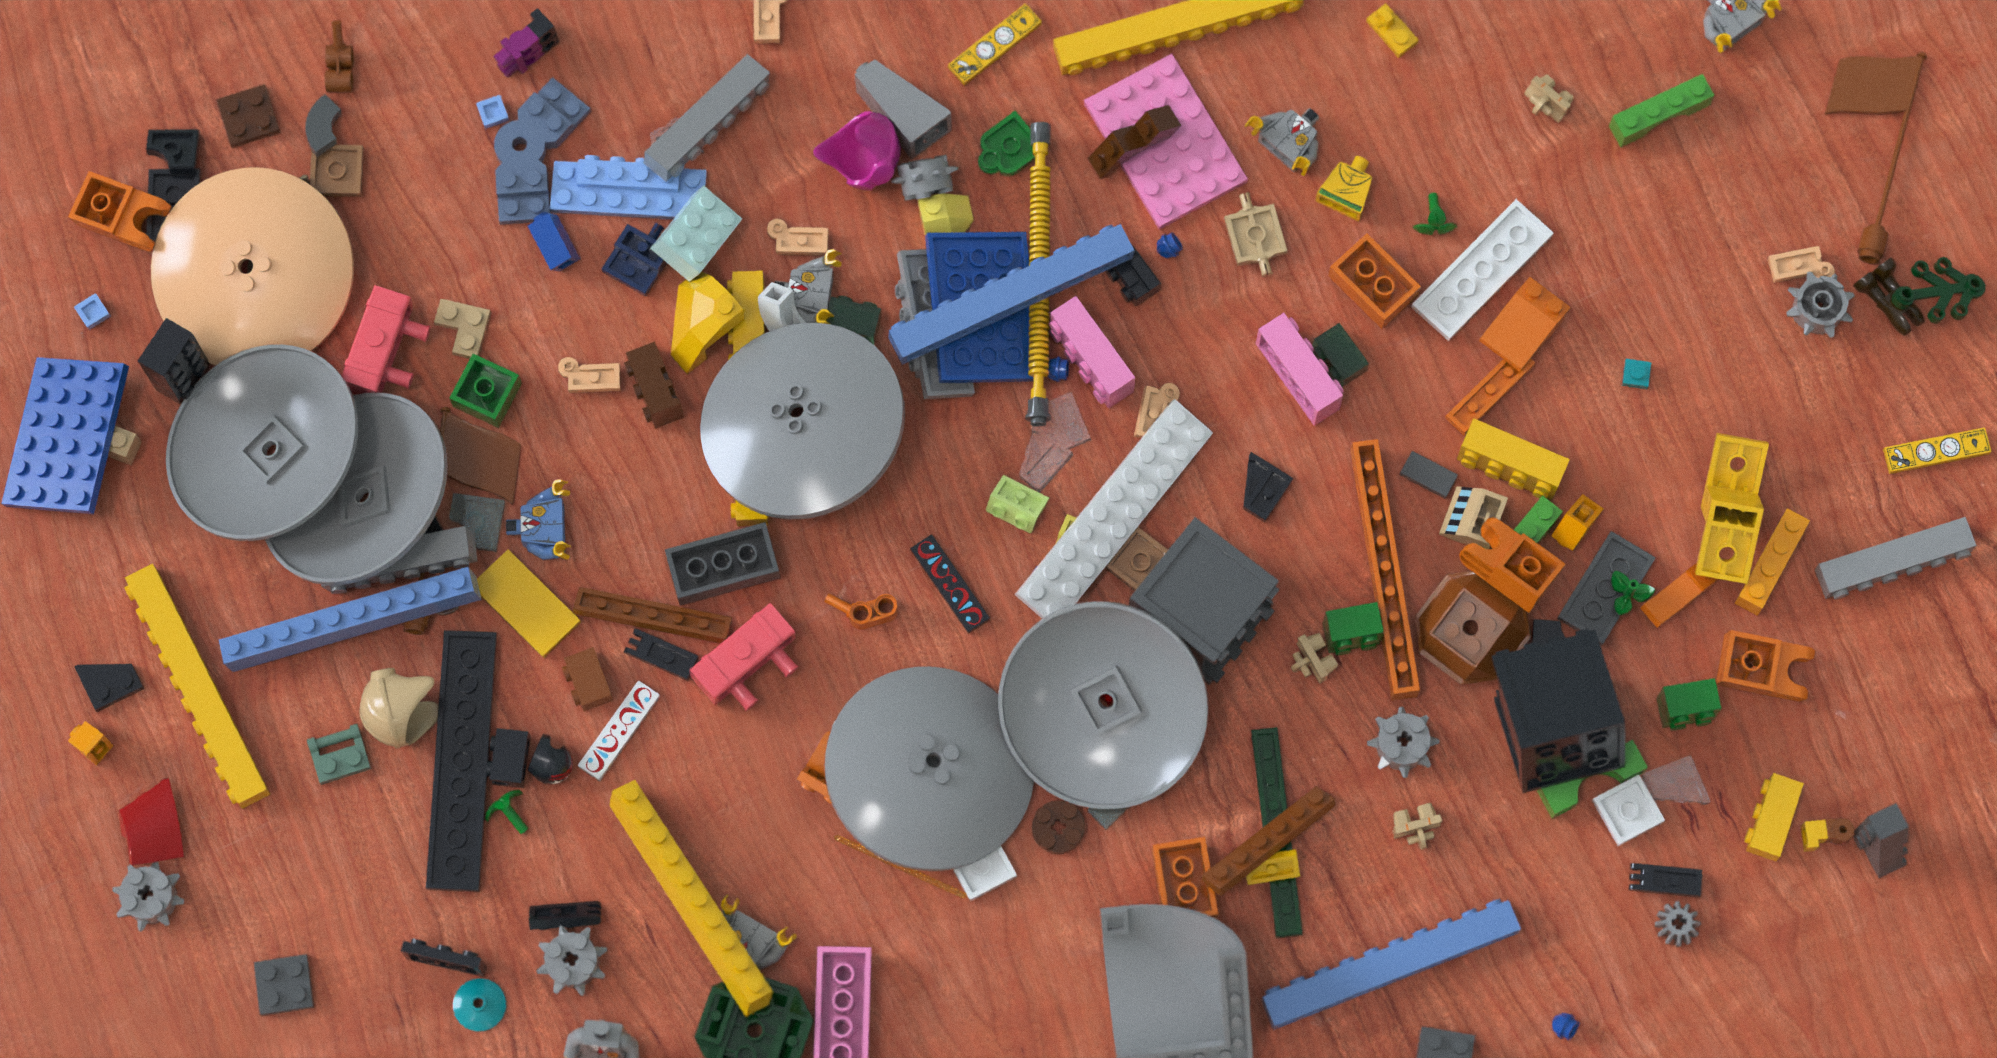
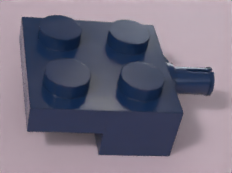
[602,223,667,297]

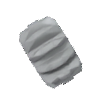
[1654,901,1701,947]

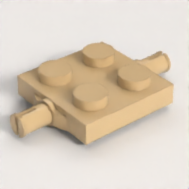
[1224,193,1287,277]

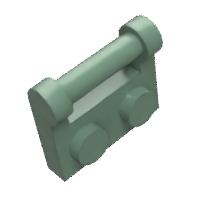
[307,724,371,785]

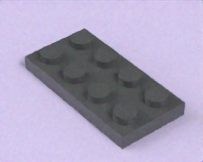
[1557,531,1656,646]

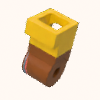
[1800,818,1854,852]

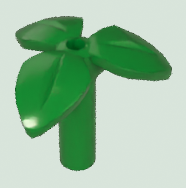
[1413,193,1457,235]
[1611,571,1655,615]
[485,790,528,835]

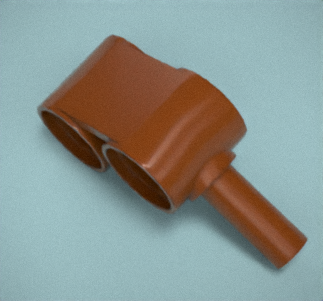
[325,20,354,92]

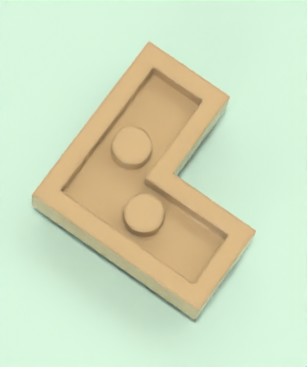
[434,299,491,359]

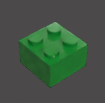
[449,354,522,428]
[1322,602,1384,655]
[1656,678,1722,731]

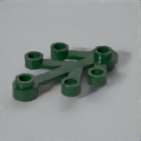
[1891,257,1986,324]

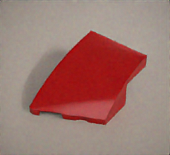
[118,778,184,866]

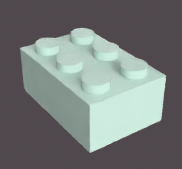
[650,185,742,282]

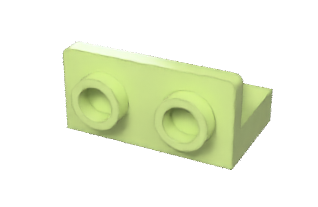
[986,475,1049,533]

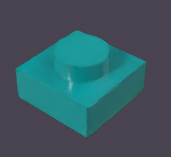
[1622,359,1651,389]

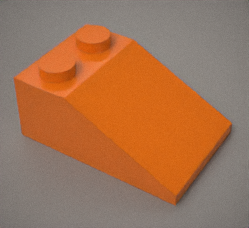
[1479,277,1571,371]

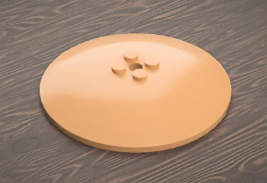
[151,167,354,365]

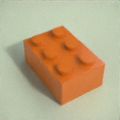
[1328,233,1421,329]
[1152,837,1218,919]

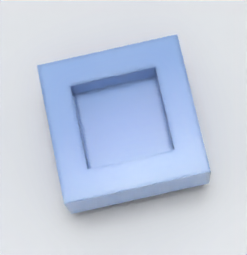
[476,95,509,129]
[74,293,111,330]

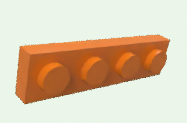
[1445,359,1535,435]

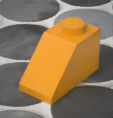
[1552,494,1604,551]
[68,721,114,766]

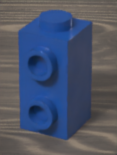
[528,212,580,272]

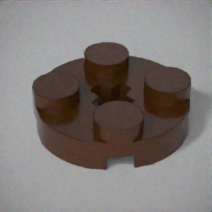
[1032,801,1085,854]

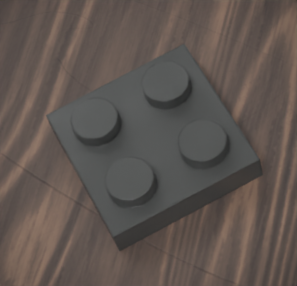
[254,954,314,1016]

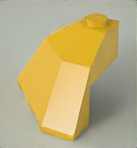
[671,271,745,374]

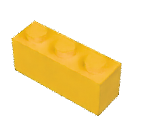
[1744,773,1804,862]

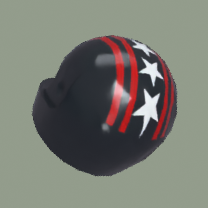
[527,734,573,785]

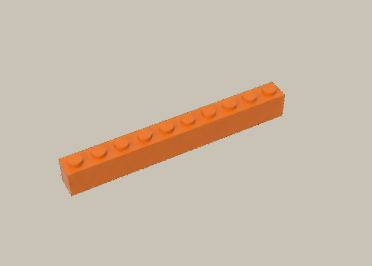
[1350,439,1420,701]

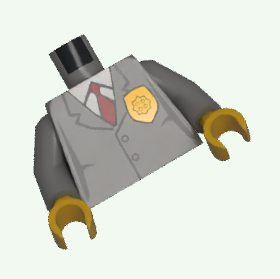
[1703,0,1782,53]
[1244,108,1320,176]
[774,249,842,324]
[721,895,797,969]
[564,1020,639,1058]

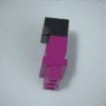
[494,8,560,78]

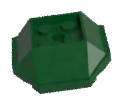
[694,977,814,1058]

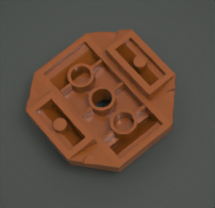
[1416,571,1532,685]

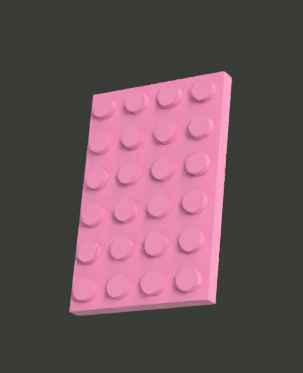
[1084,54,1248,229]

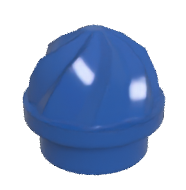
[1157,232,1183,258]
[1048,356,1069,382]
[1552,1013,1580,1040]

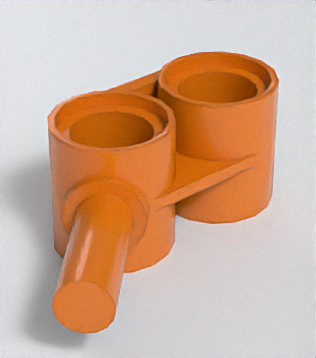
[824,593,898,630]

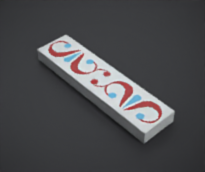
[578,680,660,781]

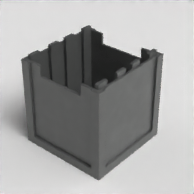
[1129,517,1280,685]

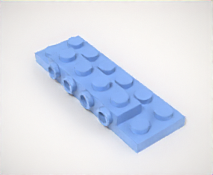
[550,155,707,220]

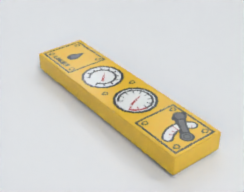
[948,3,1042,86]
[1883,427,1991,474]

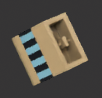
[1439,487,1508,549]

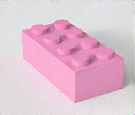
[1049,296,1135,409]
[1256,313,1344,426]

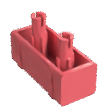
[341,286,431,395]
[689,603,799,711]

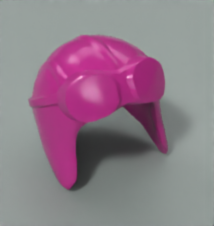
[813,111,900,191]

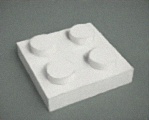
[1592,775,1665,846]

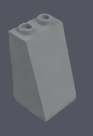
[855,59,952,160]

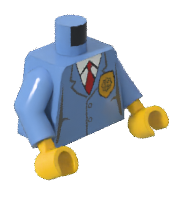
[506,479,571,560]

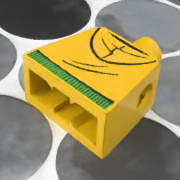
[1315,156,1372,222]

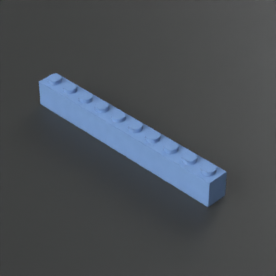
[888,224,1135,365]
[219,567,482,672]
[1261,899,1521,1030]

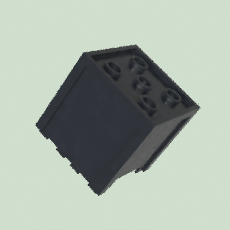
[1492,629,1625,793]

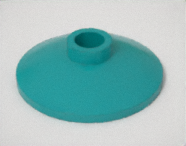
[453,978,506,1032]

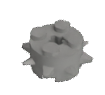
[891,155,958,200]
[1786,271,1854,338]
[1367,707,1439,778]
[113,862,184,931]
[536,926,607,996]

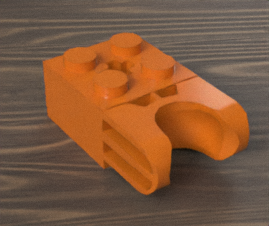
[68,171,172,252]
[1459,517,1566,613]
[1716,630,1815,702]

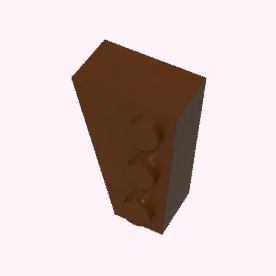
[624,342,684,429]

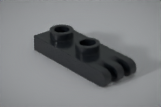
[624,629,699,681]
[1629,863,1702,897]
[529,901,602,930]

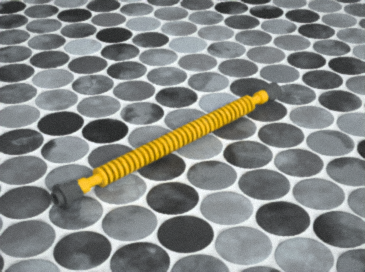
[1025,122,1051,426]

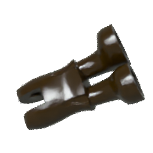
[1853,257,1925,336]

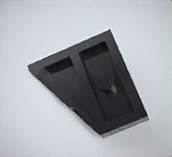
[1243,452,1293,523]
[74,664,144,712]

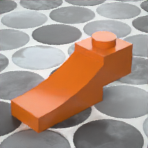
[1640,563,1719,628]

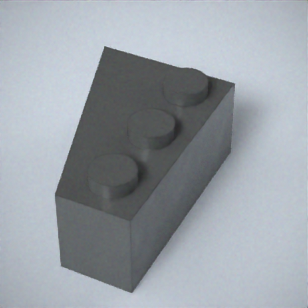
[1854,803,1909,878]

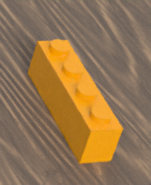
[1734,508,1810,616]

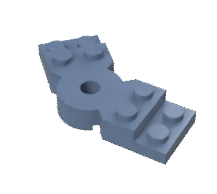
[494,77,591,225]

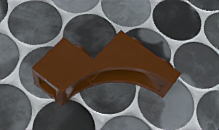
[1088,105,1182,179]

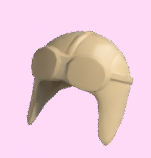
[359,668,439,749]

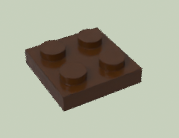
[216,84,280,148]

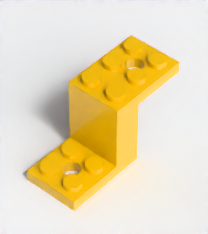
[1695,433,1769,584]

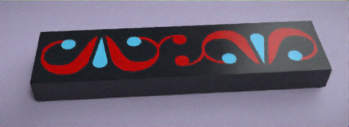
[910,534,990,634]

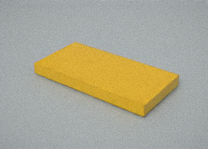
[477,549,581,658]

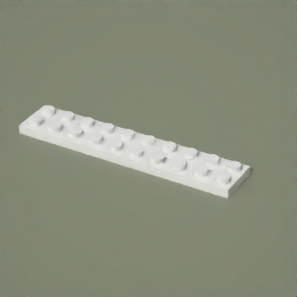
[1014,399,1213,619]

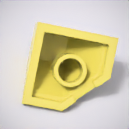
[918,193,974,235]

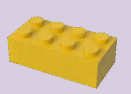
[1457,418,1570,500]

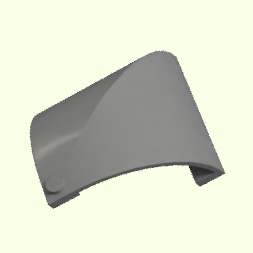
[1100,904,1253,1058]

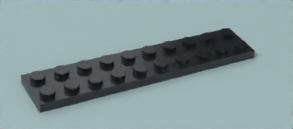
[426,630,497,892]

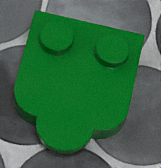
[978,110,1035,176]

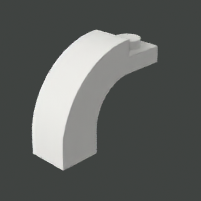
[758,282,806,331]

